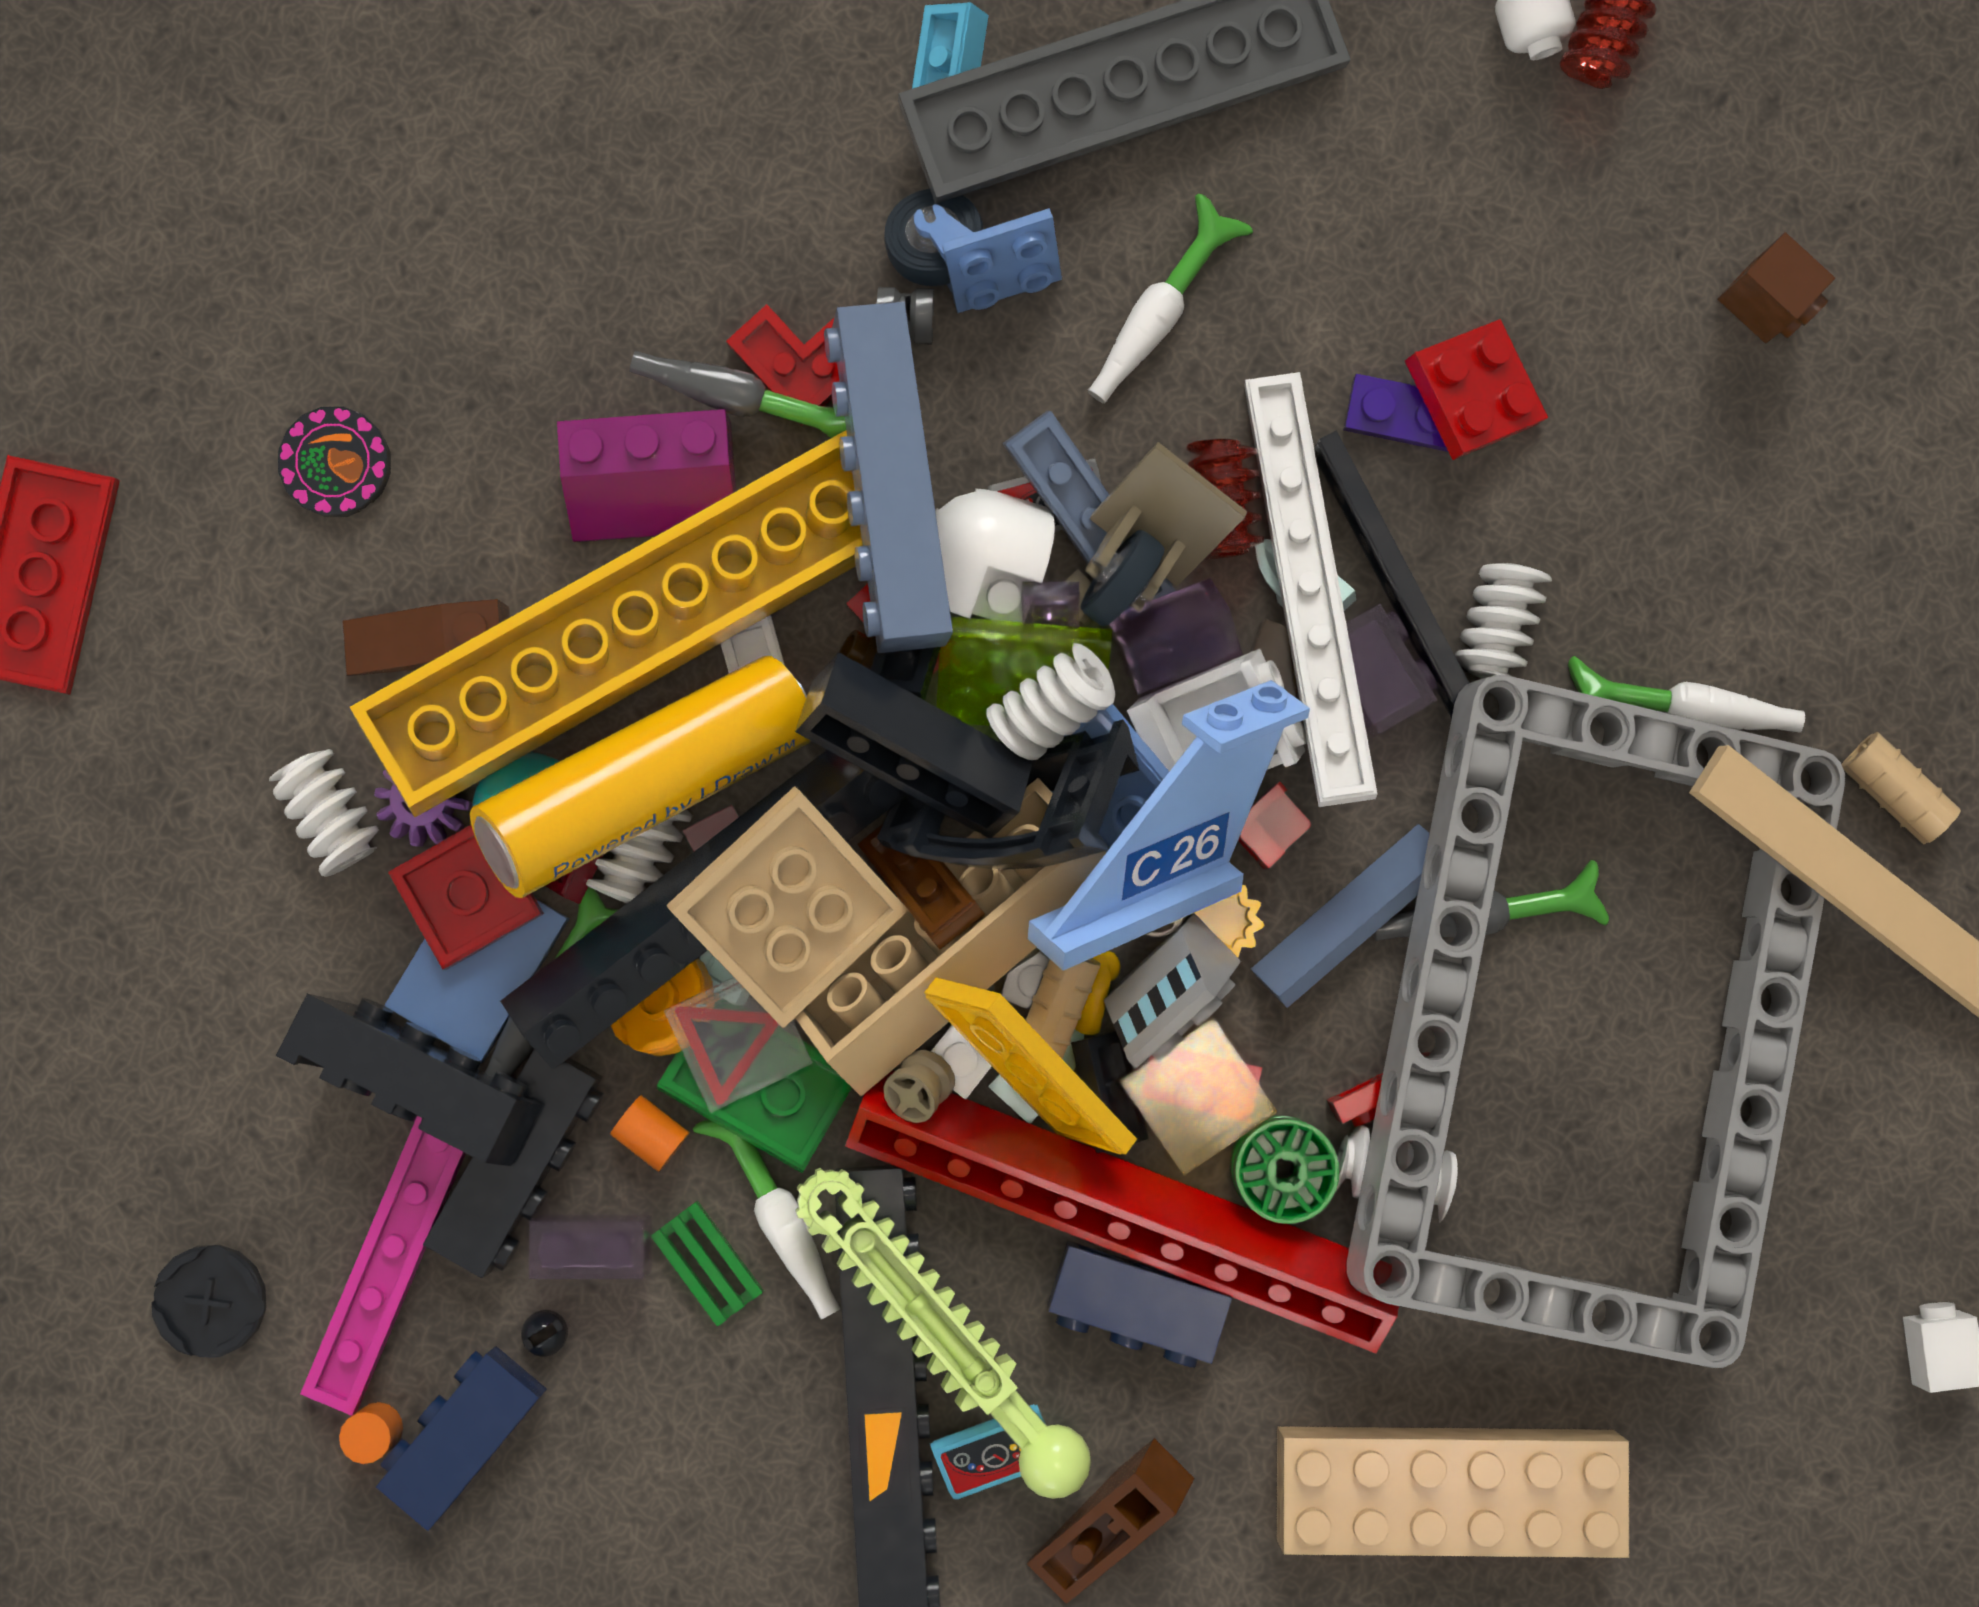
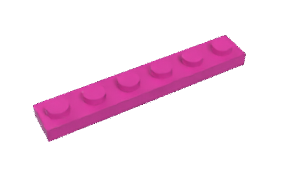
[300,1116,466,1416]

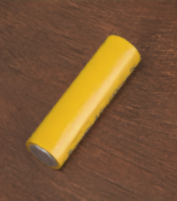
[469,656,810,898]

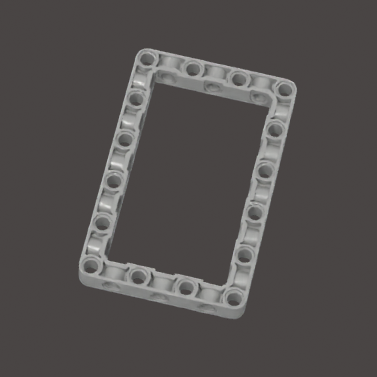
[1347,675,1845,1368]

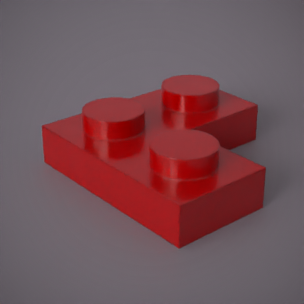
[726,304,840,426]

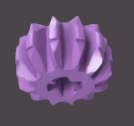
[374,770,472,847]

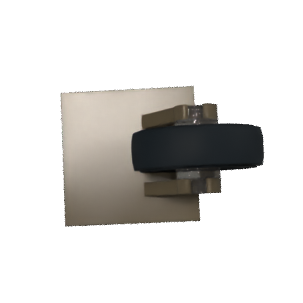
[1080,442,1247,627]

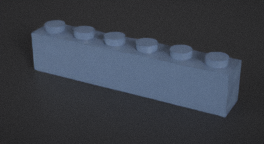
[824,302,953,653]

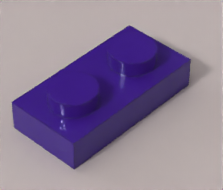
[1343,374,1448,452]

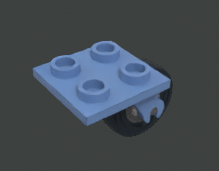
[884,189,1062,313]

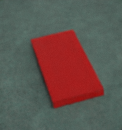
[0,455,120,695]

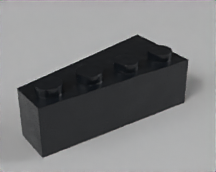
[276,993,542,1166]

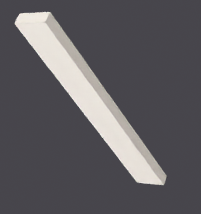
[1245,372,1377,807]

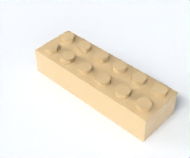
[795,778,1106,1096]
[1277,1427,1629,1558]

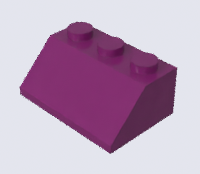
[557,409,736,542]

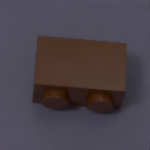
[1717,232,1835,344]

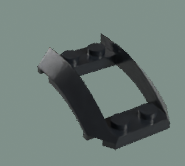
[877,719,1140,869]

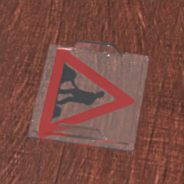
[664,977,812,1113]

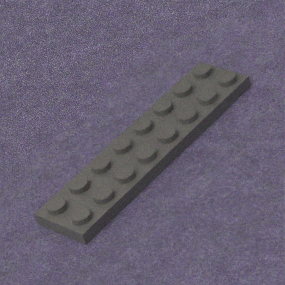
[898,0,1351,204]

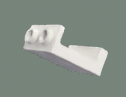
[1127,649,1307,771]

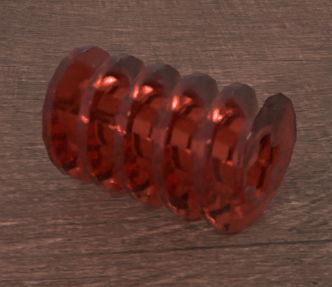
[1559,0,1657,89]
[1186,439,1264,559]

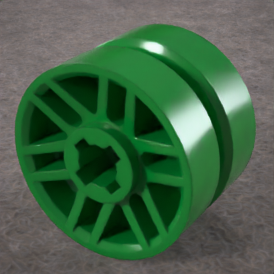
[1230,1115,1340,1224]

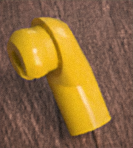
[1075,951,1121,1035]

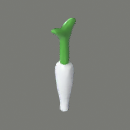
[1088,194,1253,404]
[1568,656,1805,733]
[692,1120,841,1320]

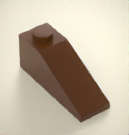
[343,599,510,676]
[1027,1438,1195,1604]

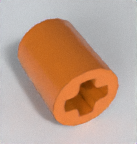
[610,1095,690,1173]
[339,1402,403,1464]

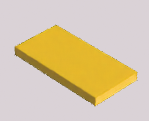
[924,977,1137,1155]

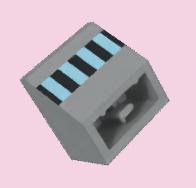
[1104,913,1241,1069]

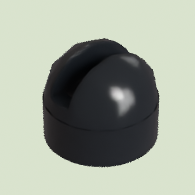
[521,1310,568,1357]

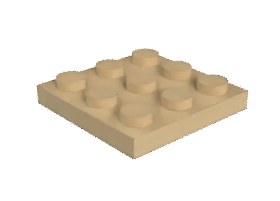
[666,786,909,1028]

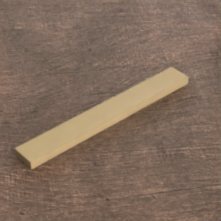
[1689,745,1979,1018]

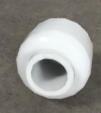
[1495,0,1576,60]

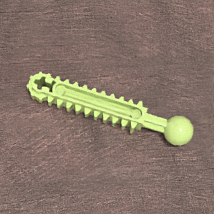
[795,1168,1091,1499]

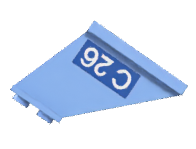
[1027,680,1310,971]

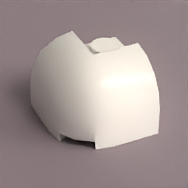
[935,488,1055,628]

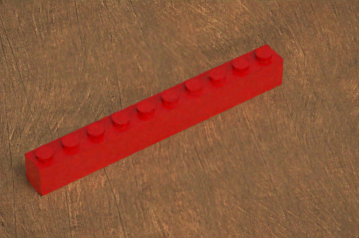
[845,1070,1399,1353]

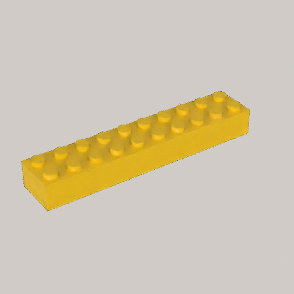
[350,430,863,818]

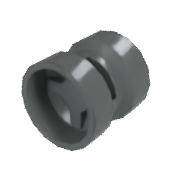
[877,287,934,345]

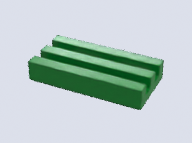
[651,1201,764,1327]

